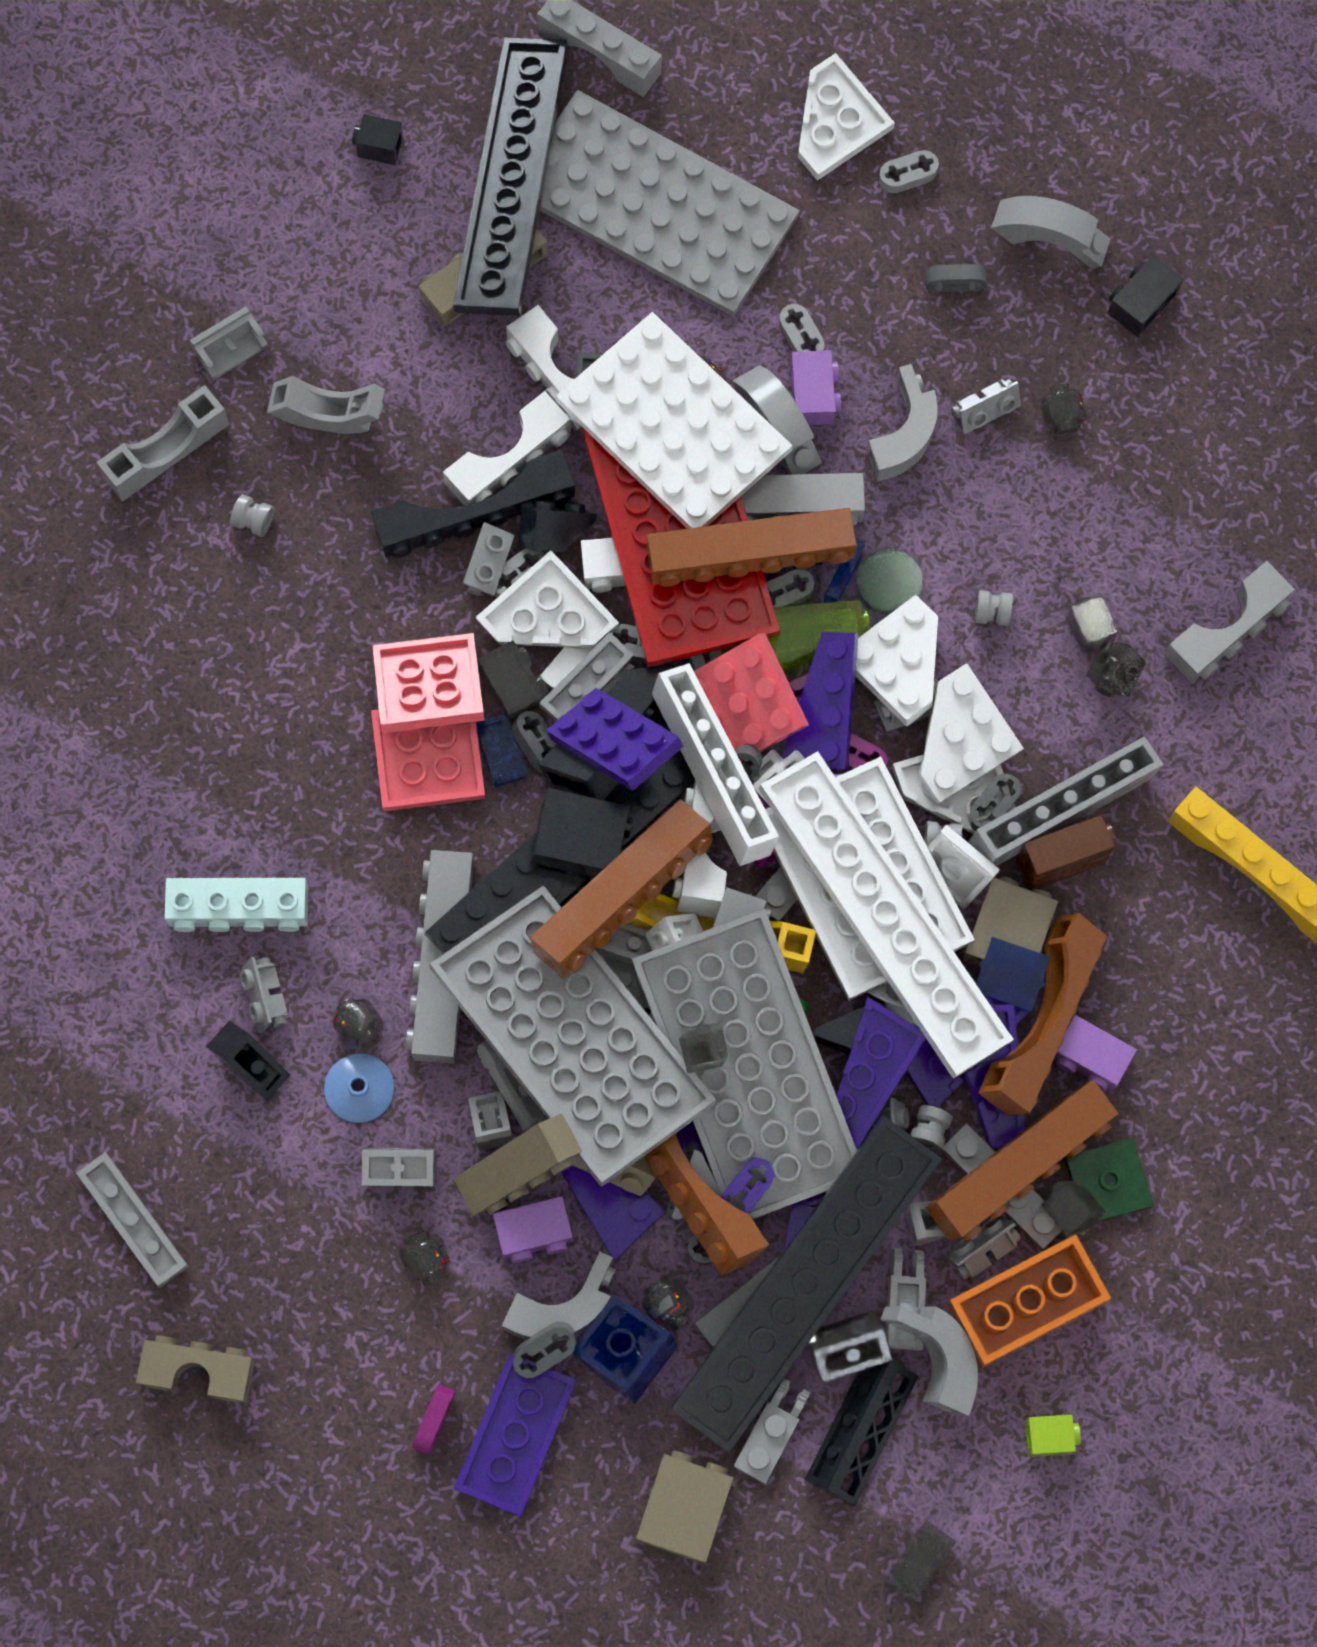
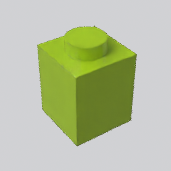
[1025,1415,1081,1457]

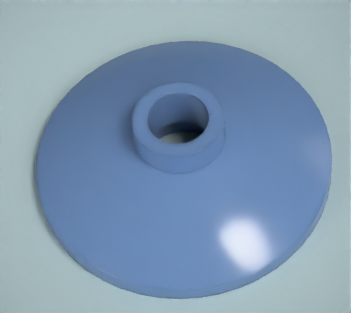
[324,1054,395,1123]

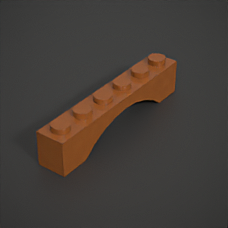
[978,913,1107,1116]
[644,1133,769,1276]

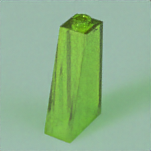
[768,600,870,672]

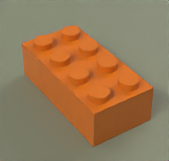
[946,1234,1111,1369]

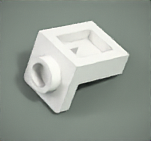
[646,913,704,951]

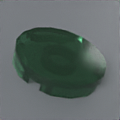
[855,549,923,616]

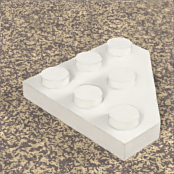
[798,53,895,181]
[476,550,620,648]
[855,595,938,727]
[918,663,1024,805]
[892,755,1016,834]

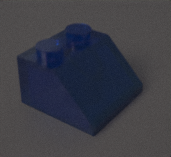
[572,1294,678,1404]

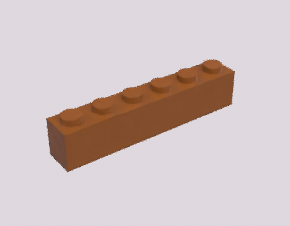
[647,507,857,587]
[530,799,713,979]
[925,1080,1119,1242]

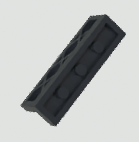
[805,1350,919,1507]

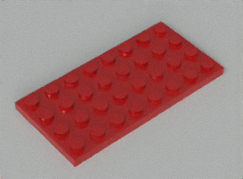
[580,425,780,667]

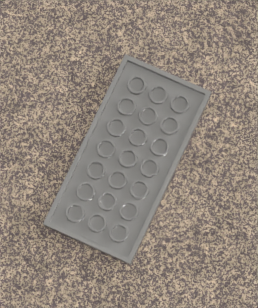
[540,90,800,317]
[430,886,716,1187]
[632,908,857,1219]

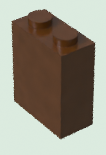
[1016,815,1116,891]

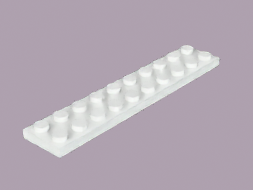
[759,751,1014,1079]

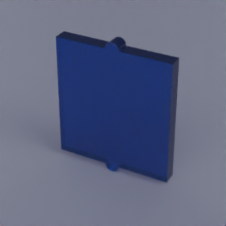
[976,937,1051,1011]

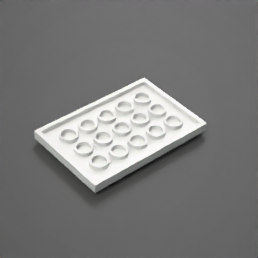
[555,312,793,529]
[765,757,975,1001]

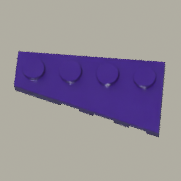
[782,632,858,770]
[906,980,1031,1108]
[836,997,926,1150]
[964,1004,1025,1148]
[561,1165,665,1263]

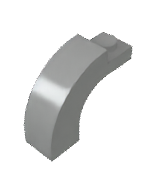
[991,196,1110,269]
[866,364,938,482]
[732,365,822,475]
[267,376,385,434]
[502,1252,616,1342]
[881,1302,978,1416]

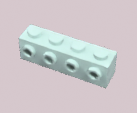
[165,878,309,932]

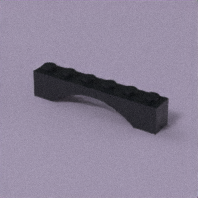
[371,450,575,558]

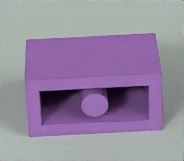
[790,350,841,425]
[1054,1015,1137,1092]
[493,1196,573,1263]

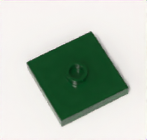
[1064,1138,1154,1226]

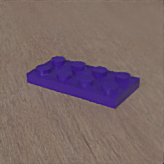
[546,688,684,791]
[454,1353,577,1517]

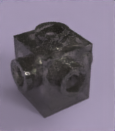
[1086,641,1146,697]

